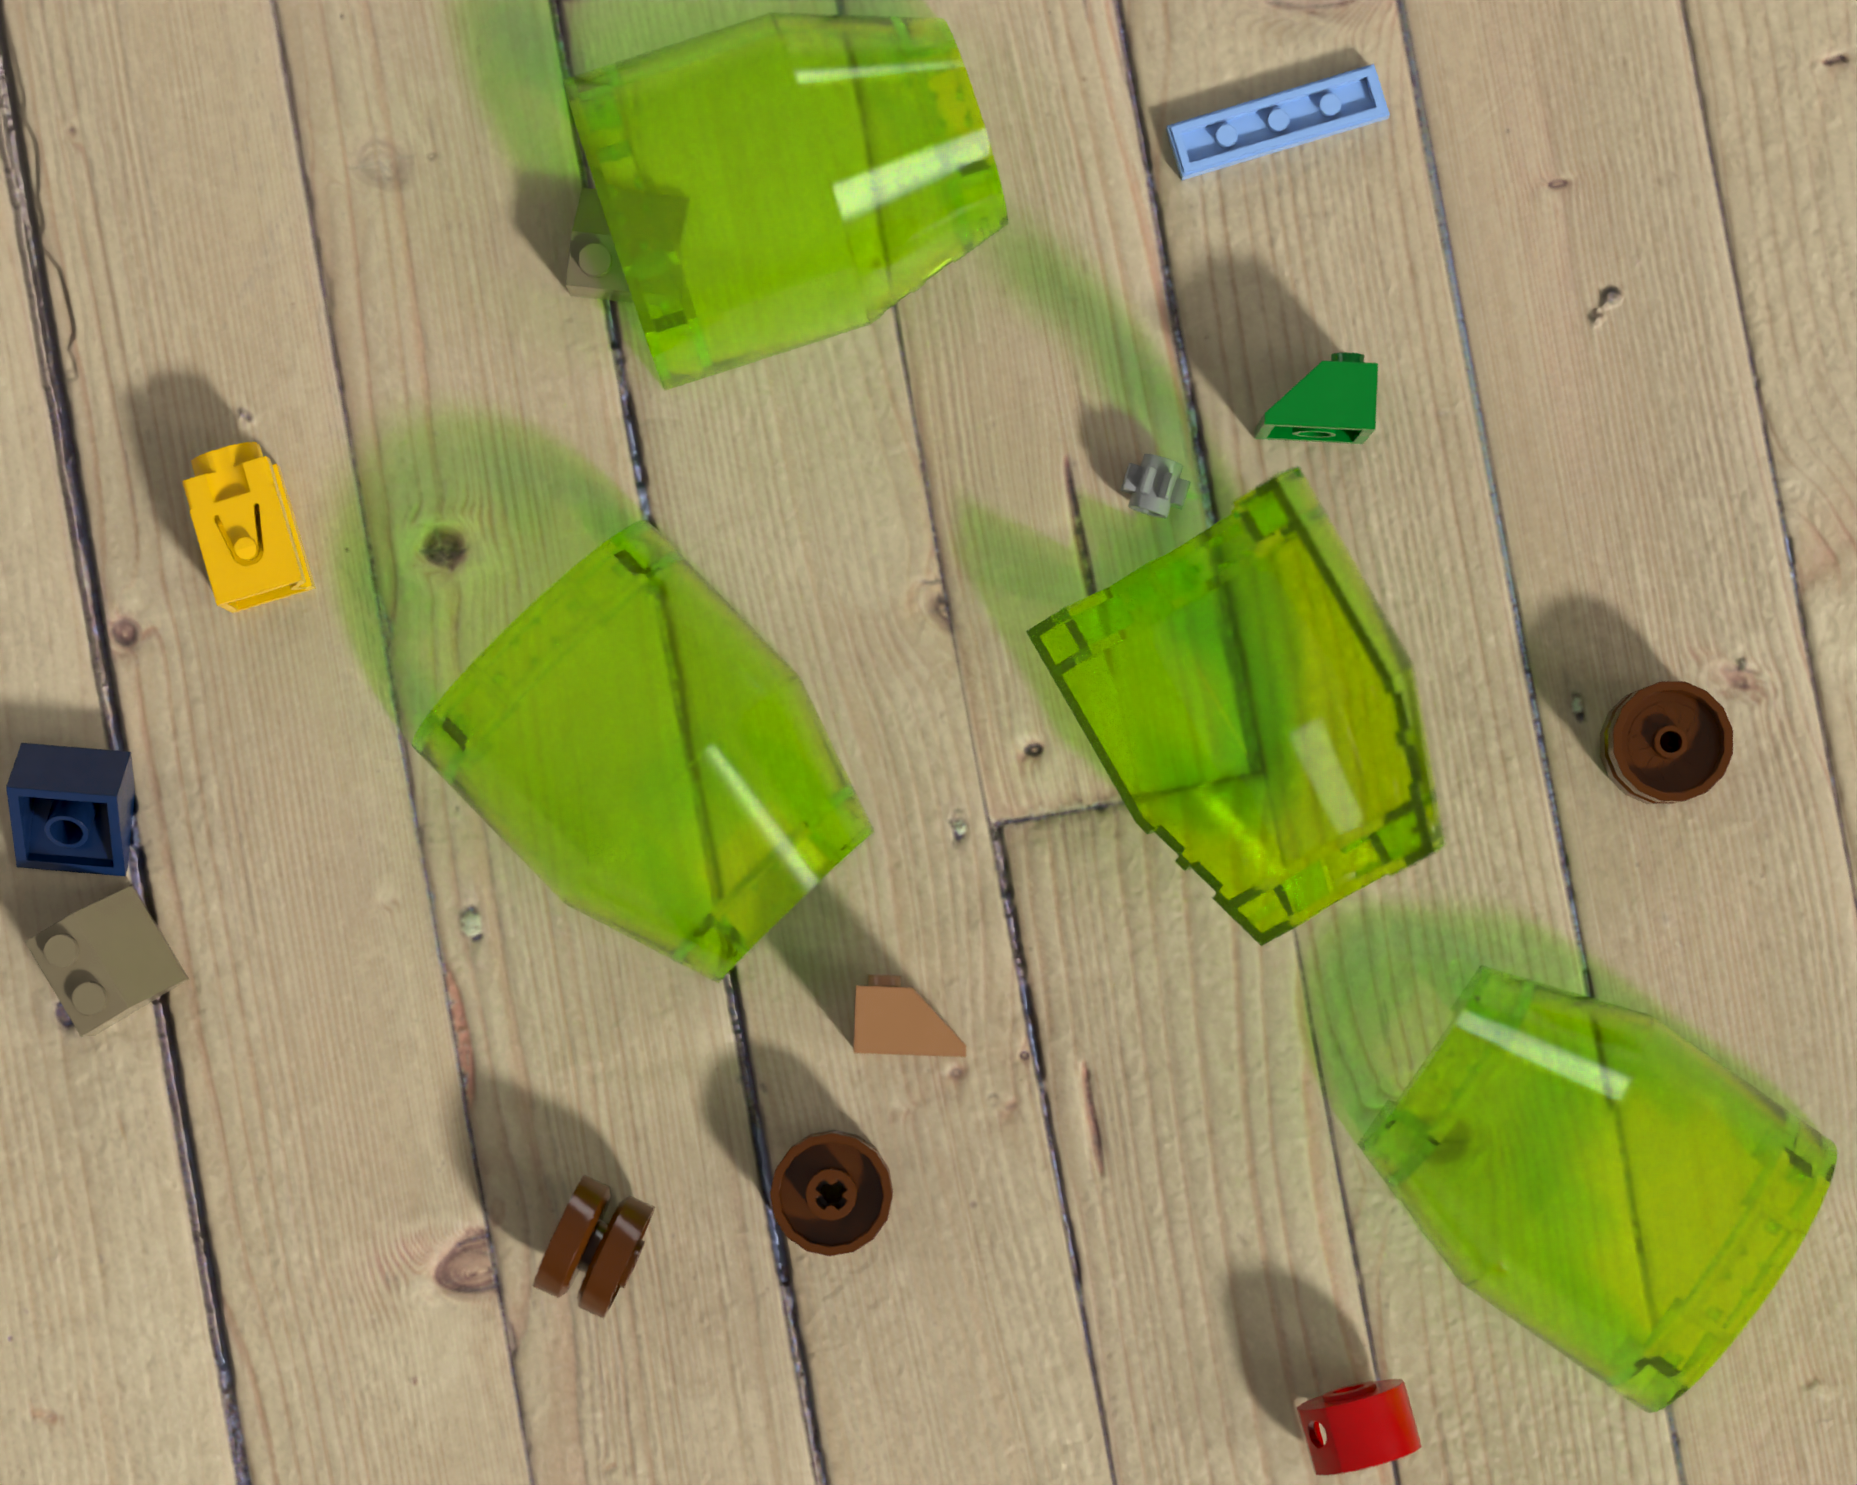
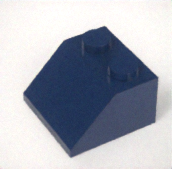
[6,743,135,876]

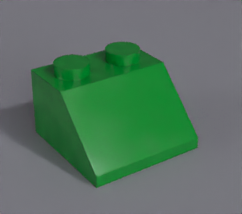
[1255,352,1378,444]

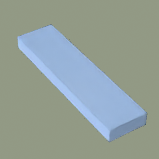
[1166,64,1390,180]

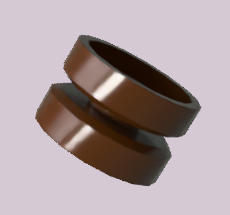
[1600,681,1733,804]
[770,1130,893,1256]
[533,1175,655,1319]

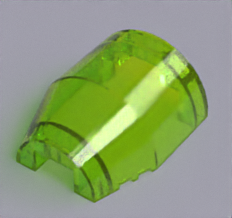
[563,12,1008,391]
[1026,467,1446,946]
[412,519,875,984]
[1357,965,1837,1413]

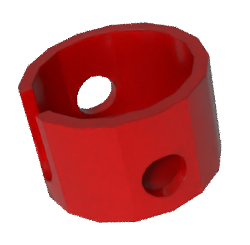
[1297,1379,1422,1476]

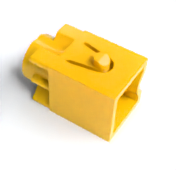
[182,442,316,613]

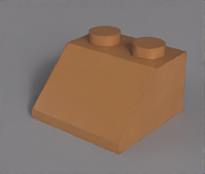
[853,975,966,1057]

